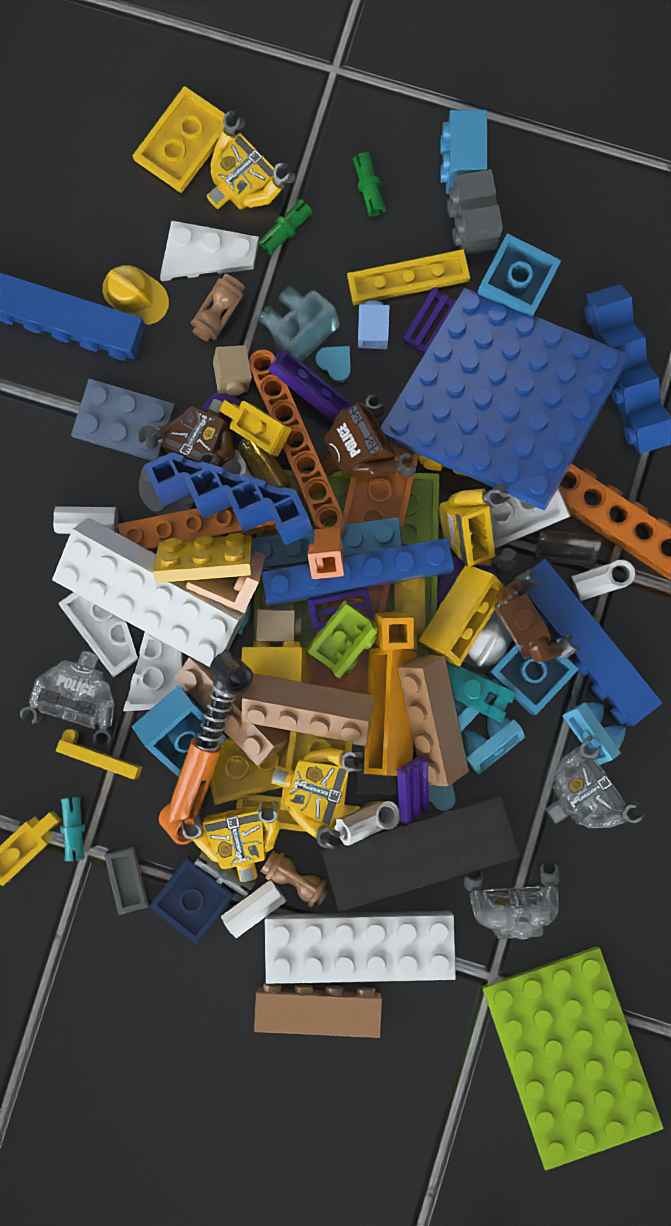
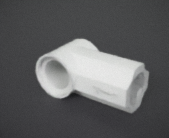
[571,560,635,601]
[335,801,400,845]

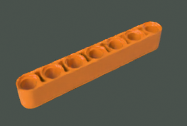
[249,349,345,537]

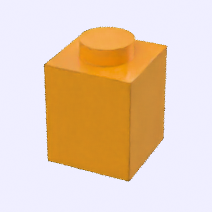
[374,611,414,650]

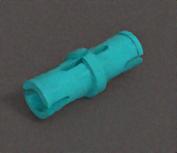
[60,797,85,861]

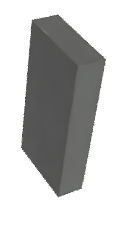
[104,846,150,915]

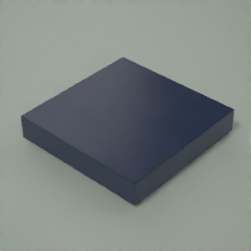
[149,856,236,945]

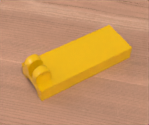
[56,729,143,779]

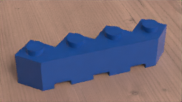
[584,284,671,454]
[144,452,313,545]

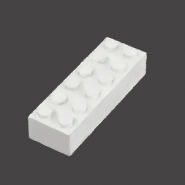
[52,517,250,667]
[265,910,455,984]

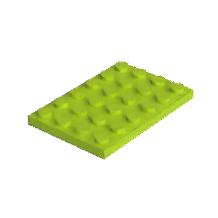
[482,946,663,1171]

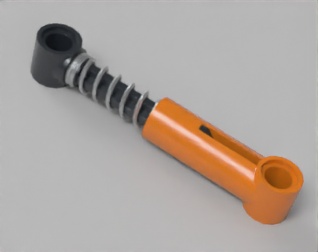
[159,651,253,845]

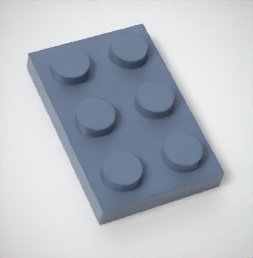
[71,379,176,461]

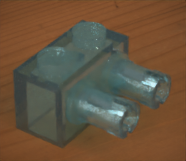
[258,286,340,362]

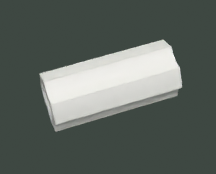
[53,506,119,534]
[221,879,287,938]

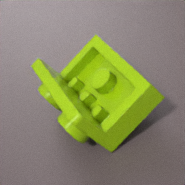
[307,600,378,678]

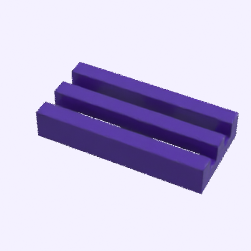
[403,287,456,353]
[307,588,374,630]
[397,756,429,824]

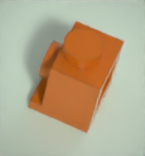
[308,527,344,579]

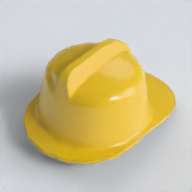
[102,265,169,325]

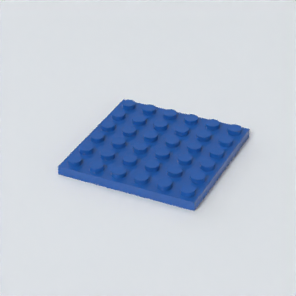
[381,288,629,511]

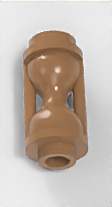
[191,274,245,341]
[260,850,329,907]

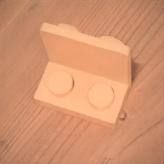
[186,550,266,613]

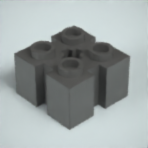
[447,169,503,255]

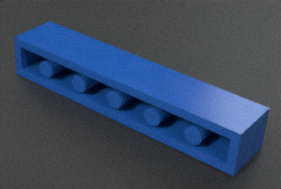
[0,273,146,361]
[262,538,454,607]
[525,559,662,726]

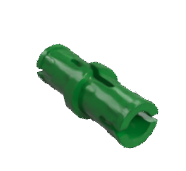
[353,152,386,216]
[258,199,313,255]

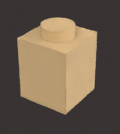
[213,345,252,396]
[256,610,301,643]

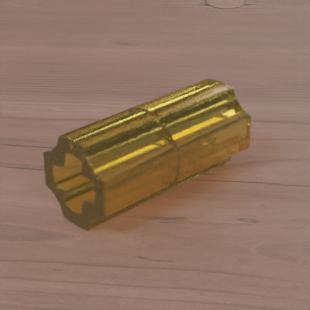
[237,439,291,489]

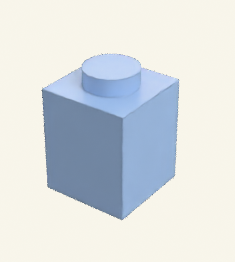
[358,301,389,349]

